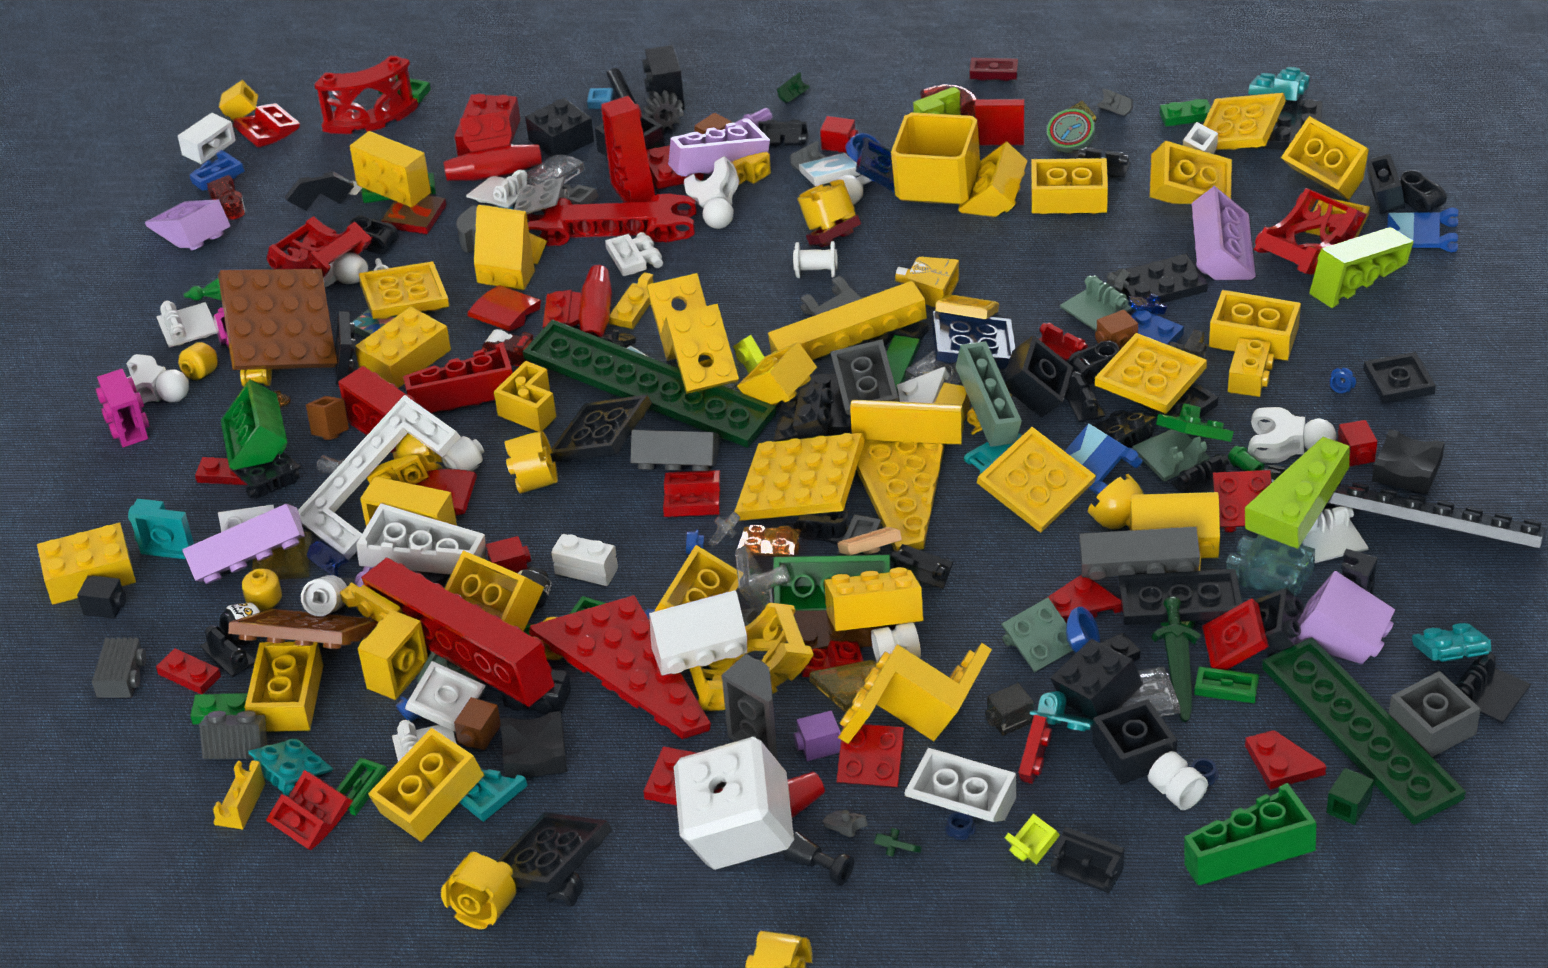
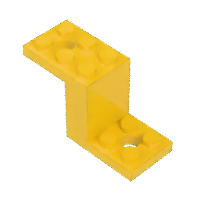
[646,273,739,394]
[838,643,992,744]

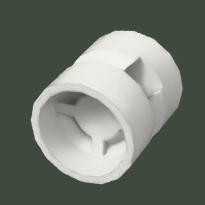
[301,575,347,616]
[871,622,921,662]
[1148,752,1208,810]

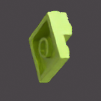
[913,87,960,115]

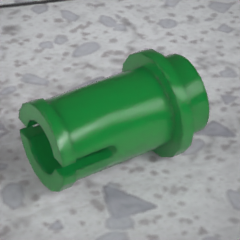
[1228,446,1265,471]

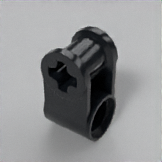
[1400,170,1447,213]
[349,216,399,255]
[1067,341,1119,385]
[793,508,848,544]

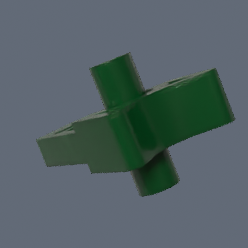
[777,72,810,103]
[874,828,922,857]

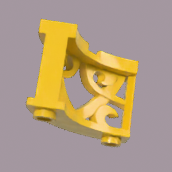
[689,603,814,711]

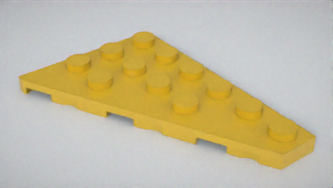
[856,440,945,551]

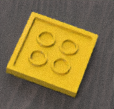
[1203,93,1286,150]
[358,261,449,319]
[1095,333,1207,413]
[977,427,1096,533]

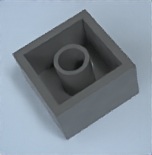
[1389,671,1480,757]

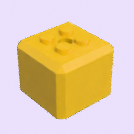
[891,113,980,205]

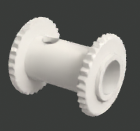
[793,242,838,278]

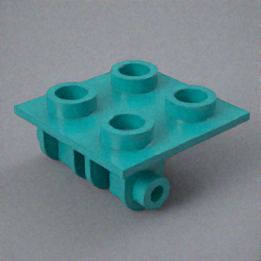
[1030,691,1093,731]
[248,739,333,796]

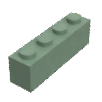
[956,341,1022,447]

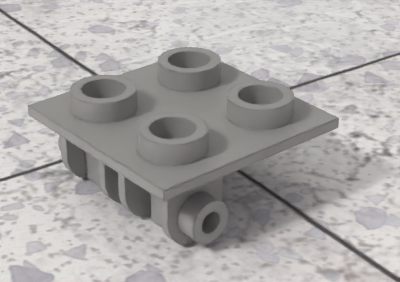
[514,177,569,214]

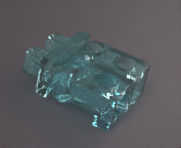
[1226,534,1315,597]

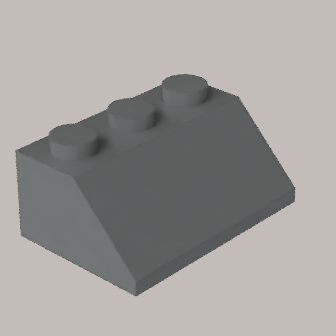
[830,339,899,415]
[630,430,721,471]
[722,654,778,761]

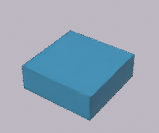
[587,88,614,109]

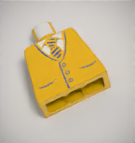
[895,257,959,308]

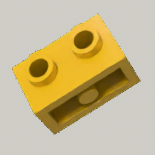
[1228,338,1275,397]

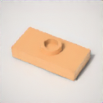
[837,527,902,556]

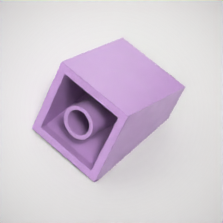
[1295,571,1395,664]

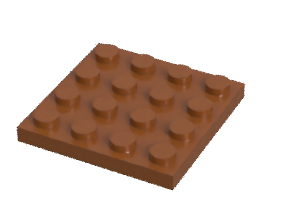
[218,269,337,370]
[228,609,378,649]

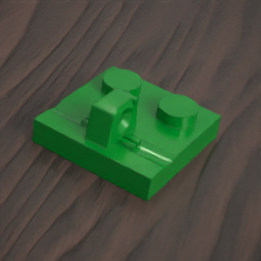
[1156,404,1234,442]

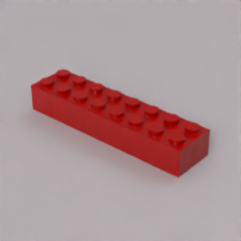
[361,558,555,707]

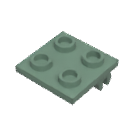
[1132,429,1210,482]

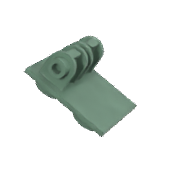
[1060,275,1134,331]
[1001,598,1073,673]

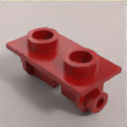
[1039,323,1088,361]

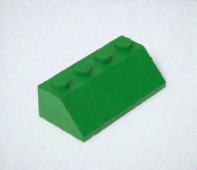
[221,379,287,470]
[773,555,891,611]

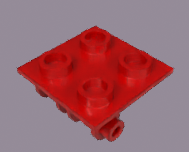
[1213,470,1271,532]
[837,724,904,787]

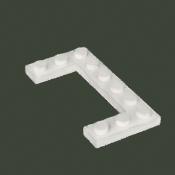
[298,395,461,560]

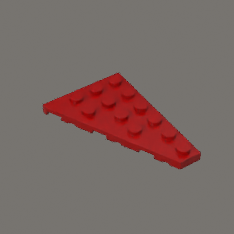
[529,595,711,739]

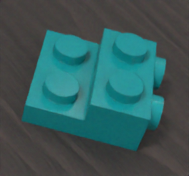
[1248,67,1310,101]
[128,498,194,559]

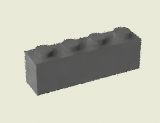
[1079,527,1200,580]

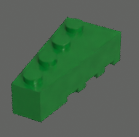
[1184,783,1316,886]

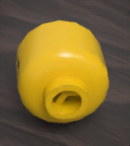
[178,342,218,380]
[242,568,282,611]

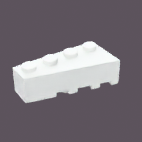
[356,503,486,574]

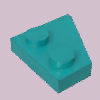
[459,769,528,822]

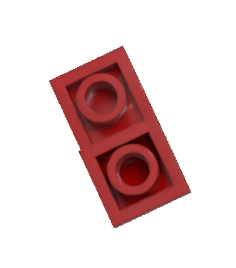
[801,641,864,677]

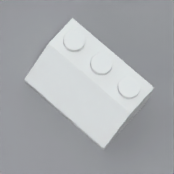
[649,590,747,676]
[905,748,1016,822]

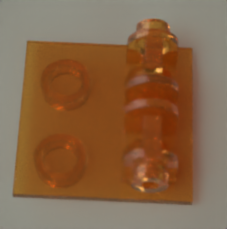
[736,525,801,557]

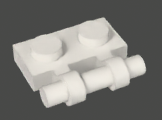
[605,232,663,276]

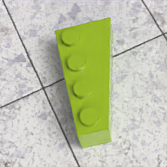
[1309,227,1414,308]
[1245,437,1349,549]

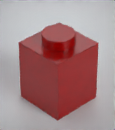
[820,116,859,153]
[1337,420,1377,467]
[486,536,531,573]

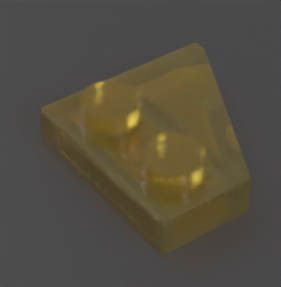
[809,660,878,712]

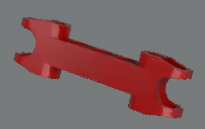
[526,194,696,246]

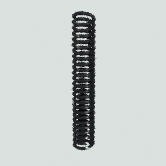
[607,68,636,104]

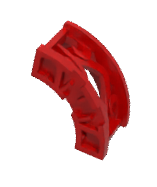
[314,56,418,134]
[1254,188,1367,274]
[267,216,372,278]

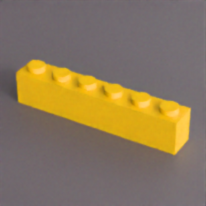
[768,281,927,360]

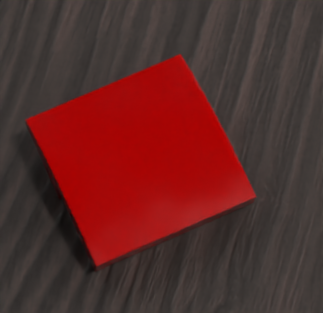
[234,103,300,147]
[468,285,541,331]
[416,469,477,516]
[663,470,720,517]
[266,770,353,850]

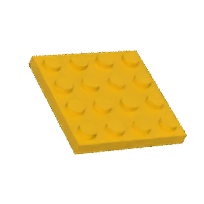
[734,433,865,521]

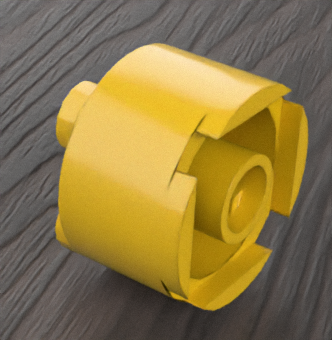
[797,180,855,230]
[505,431,558,494]
[441,852,516,929]
[746,931,812,968]

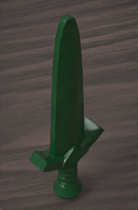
[1151,596,1201,722]

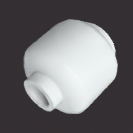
[442,436,484,471]

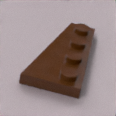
[794,610,904,649]

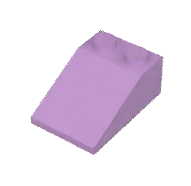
[145,200,231,250]

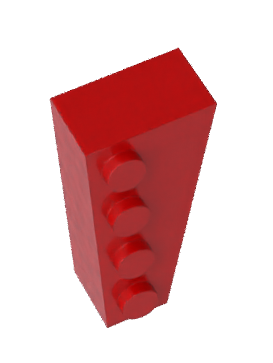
[601,96,655,203]
[403,342,512,413]

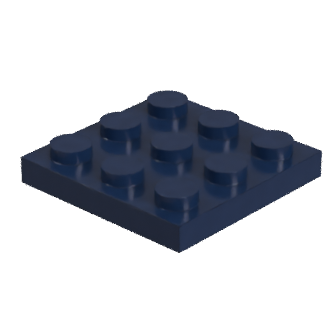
[932,311,1015,369]

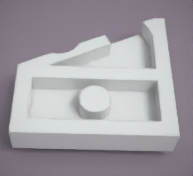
[897,367,949,403]

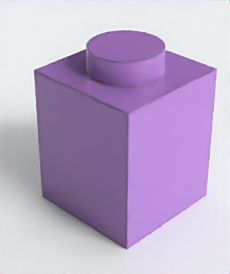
[793,710,841,761]

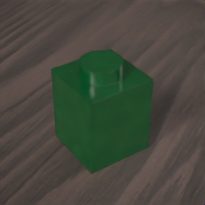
[1326,768,1374,825]

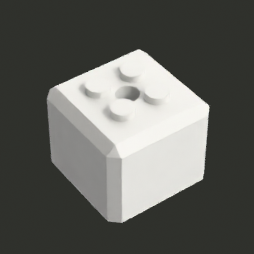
[674,737,794,870]

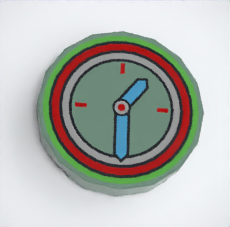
[1047,109,1095,153]

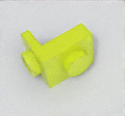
[732,335,776,373]
[1005,814,1060,865]

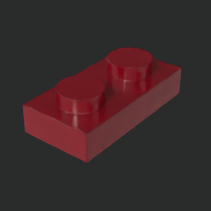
[970,58,1018,81]
[806,215,861,247]

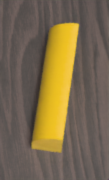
[850,400,964,444]

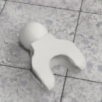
[684,156,739,229]
[126,354,189,404]
[1248,407,1337,463]

